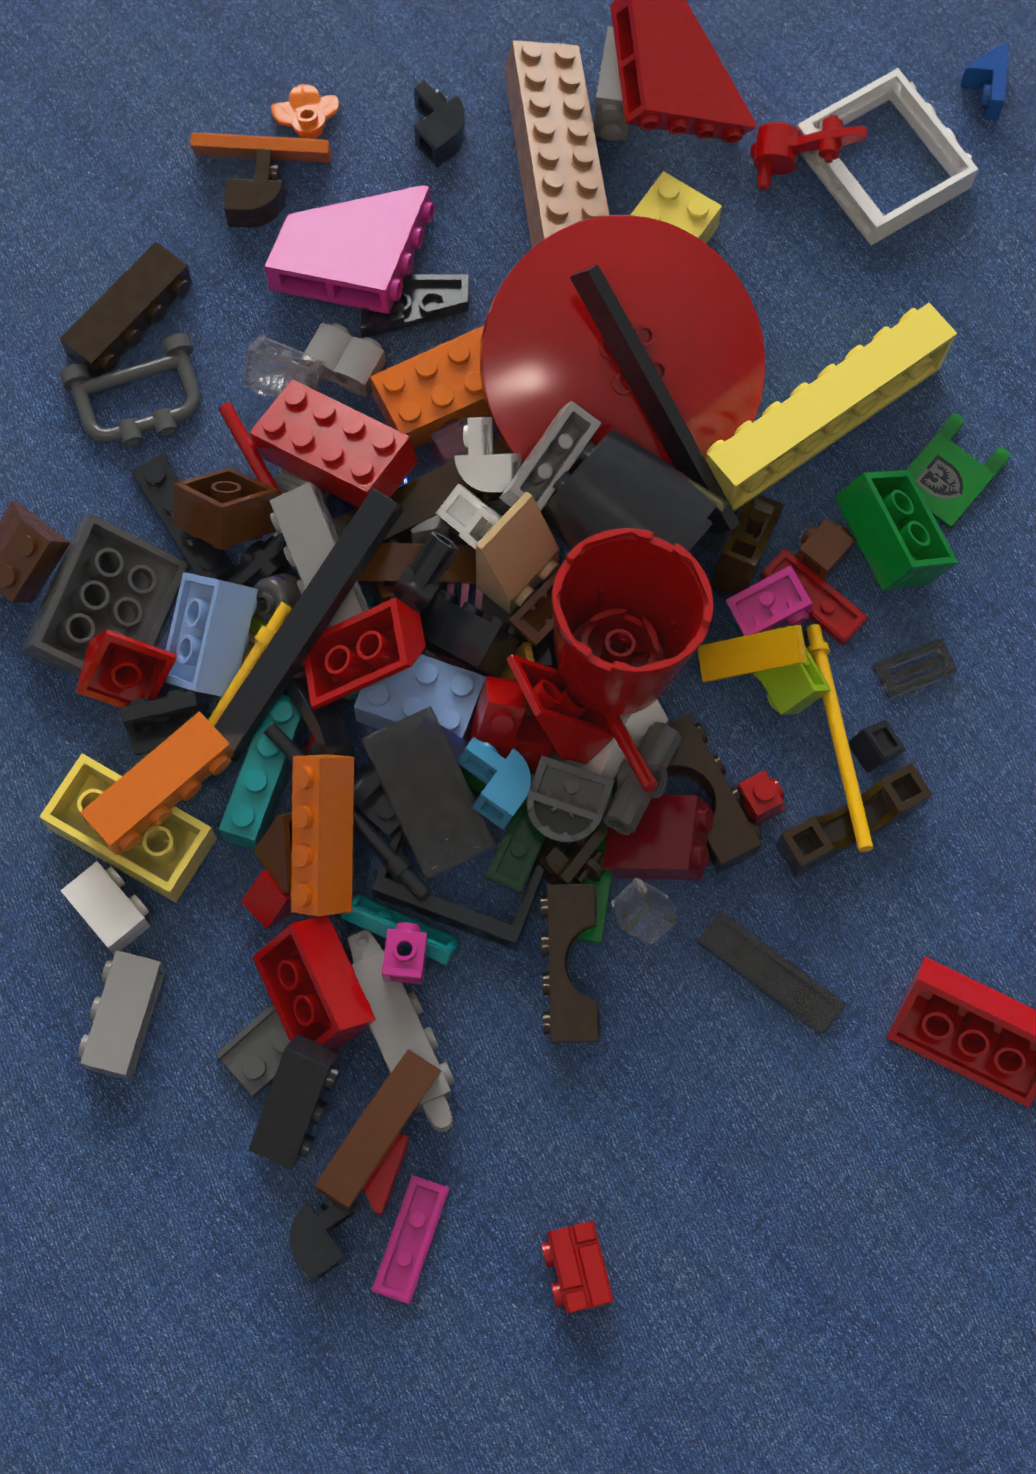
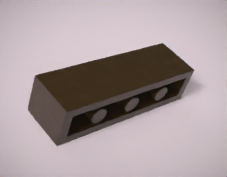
[60,241,192,377]

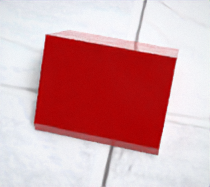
[76,630,177,708]

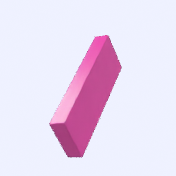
[372,1175,450,1305]

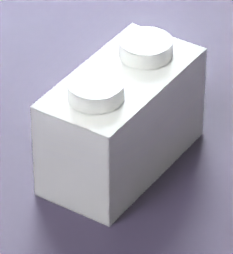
[60,861,151,955]

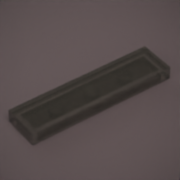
[697,911,845,1036]

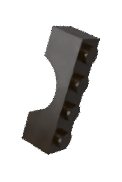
[667,714,763,873]
[776,763,932,877]
[541,883,600,1043]

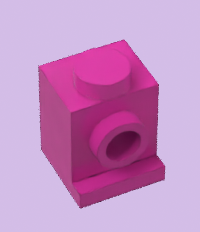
[381,923,428,985]

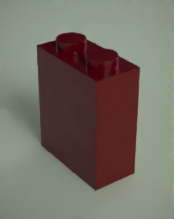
[602,795,714,881]

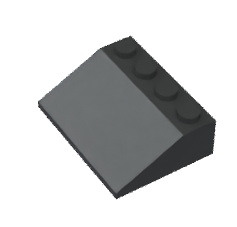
[21,513,189,677]

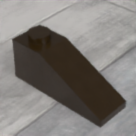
[710,495,784,595]

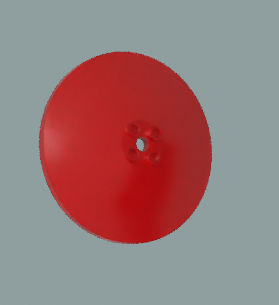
[480,215,765,475]

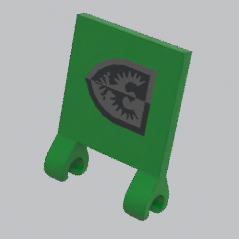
[906,413,1011,529]

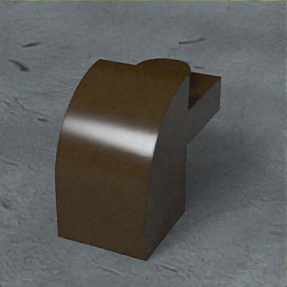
[224,149,285,228]

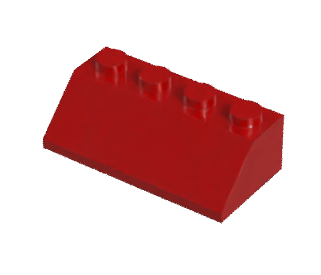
[886,956,1036,1108]

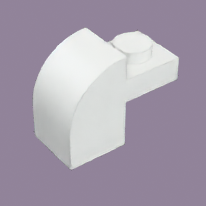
[454,417,522,492]
[436,484,502,550]

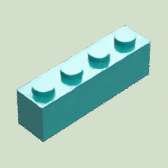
[219,694,307,850]

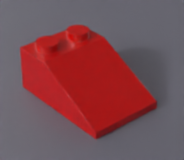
[506,654,614,765]

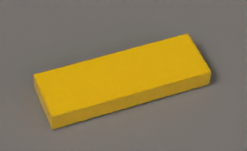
[697,625,807,682]

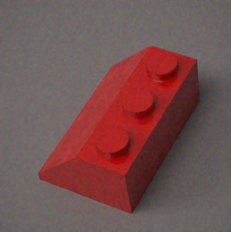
[304,597,426,709]

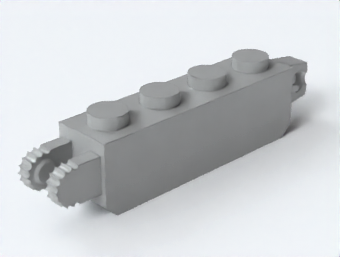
[348,930,455,1134]

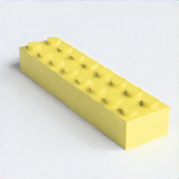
[706,303,957,512]

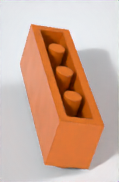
[80,711,234,855]
[291,754,354,916]

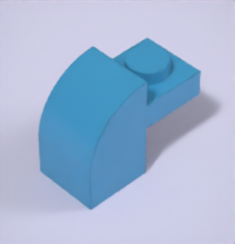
[457,737,531,830]

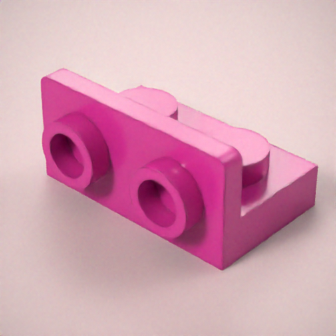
[725,565,813,636]

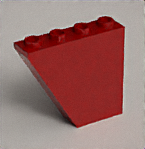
[610,0,756,143]

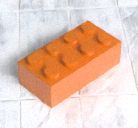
[370,326,489,448]

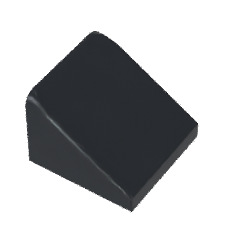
[849,720,906,772]

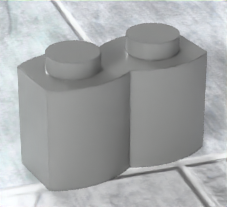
[301,323,386,397]

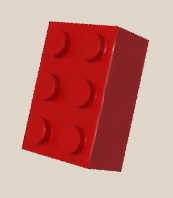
[253,915,376,1050]

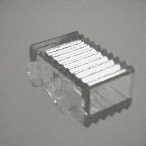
[242,335,326,399]

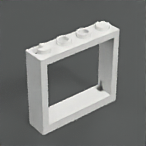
[796,68,978,245]

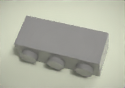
[499,400,601,511]
[78,950,166,1081]

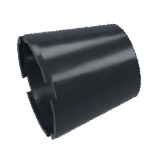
[541,428,728,552]

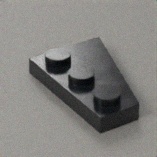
[360,274,469,338]

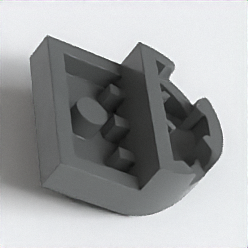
[527,755,615,843]

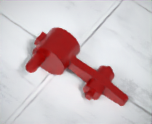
[750,115,868,190]

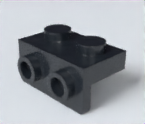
[120,690,202,756]

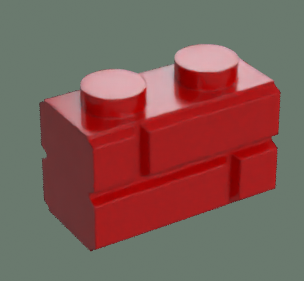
[541,1221,614,1315]

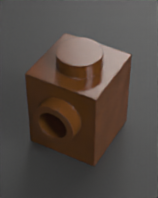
[796,518,855,581]

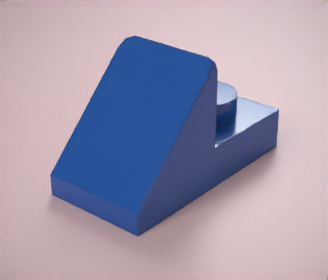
[960,42,1009,121]

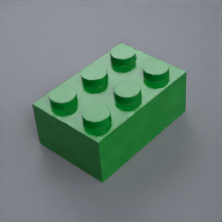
[835,470,958,591]

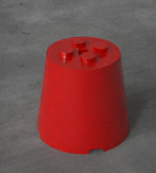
[552,528,713,715]

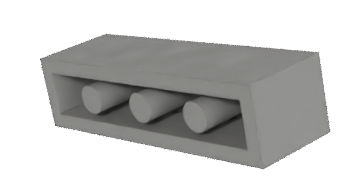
[269,482,369,630]

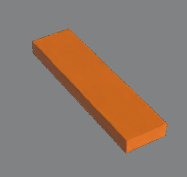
[190,132,332,163]

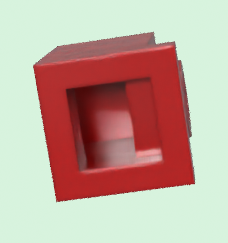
[737,770,786,825]

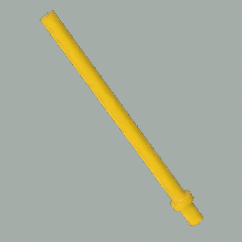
[806,624,874,852]

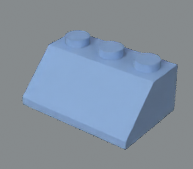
[165,572,258,696]

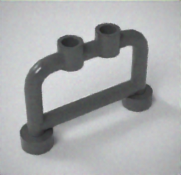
[59,333,201,448]

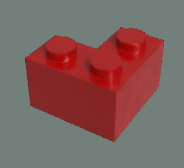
[467,675,552,774]

